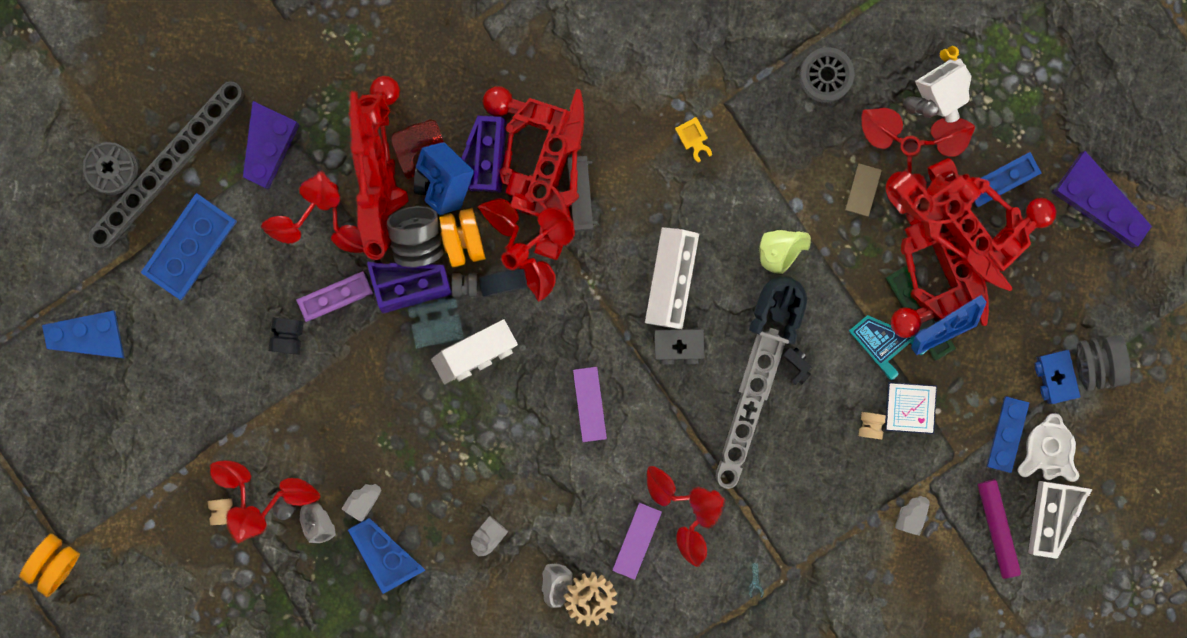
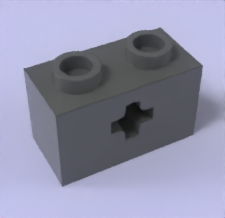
[654,329,704,365]

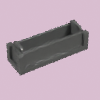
[568,156,598,232]

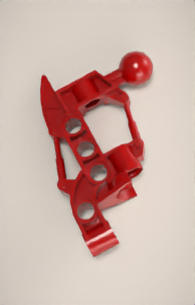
[349,76,409,260]
[483,86,584,260]
[890,158,989,338]
[888,169,1057,291]

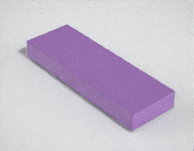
[297,271,373,322]
[573,367,607,442]
[612,503,662,580]

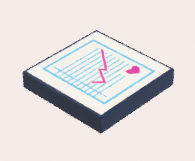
[885,382,937,434]

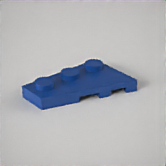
[911,295,987,355]
[42,311,124,358]
[348,518,425,594]

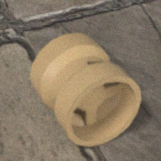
[858,412,886,439]
[208,498,233,525]

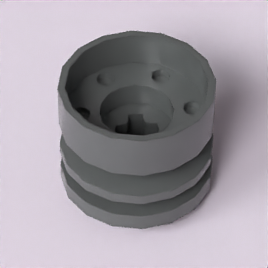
[83,142,141,196]
[387,206,444,267]
[1076,335,1131,391]

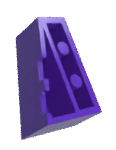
[243,101,300,190]
[461,116,507,193]
[367,262,452,314]

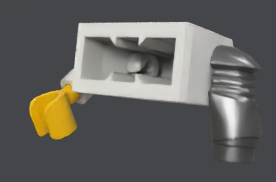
[903,46,972,123]

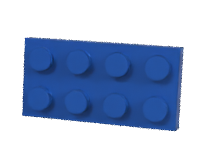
[141,193,237,301]

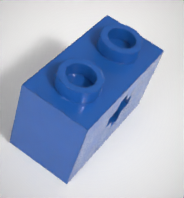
[1034,350,1080,404]

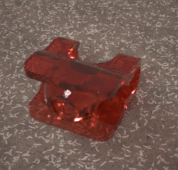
[391,119,444,179]

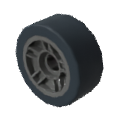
[479,269,528,297]

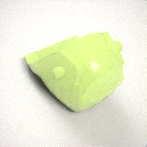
[759,230,811,274]

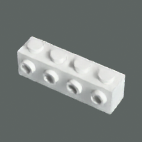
[645,227,699,329]

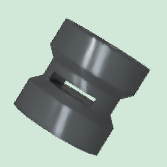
[452,273,478,297]

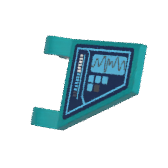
[849,315,927,380]

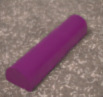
[977,479,1021,579]

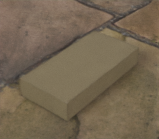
[845,163,882,217]

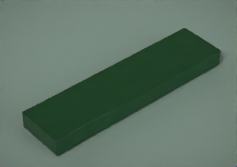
[885,265,956,361]

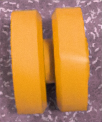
[439,208,486,268]
[19,534,80,597]

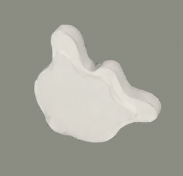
[1017,413,1079,482]

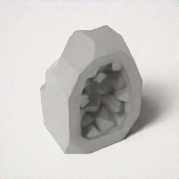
[342,484,382,522]
[895,496,930,536]
[300,502,336,543]
[471,516,508,556]
[542,564,573,608]

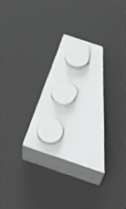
[431,319,518,385]
[1028,481,1092,558]

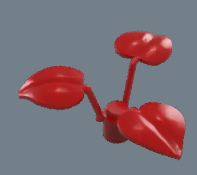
[861,108,975,214]
[261,171,364,253]
[478,199,575,302]
[210,461,321,543]
[647,466,725,567]

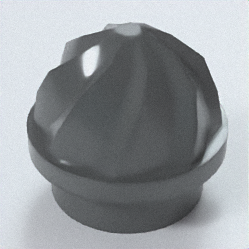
[273,498,296,520]

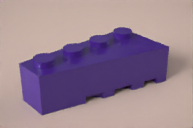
[1053,151,1152,248]

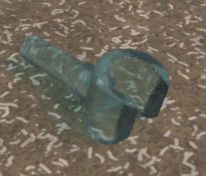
[748,563,764,598]

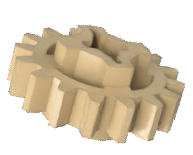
[564,572,617,626]

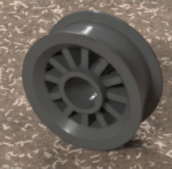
[800,47,854,103]

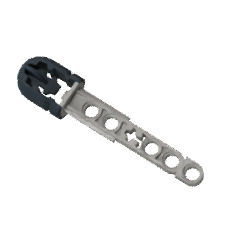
[715,276,807,489]

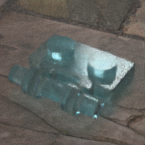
[408,298,464,348]

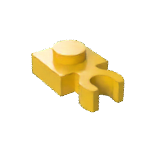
[675,117,712,163]

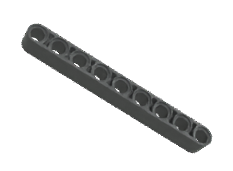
[88,81,245,249]

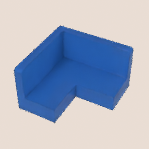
[416,142,474,215]

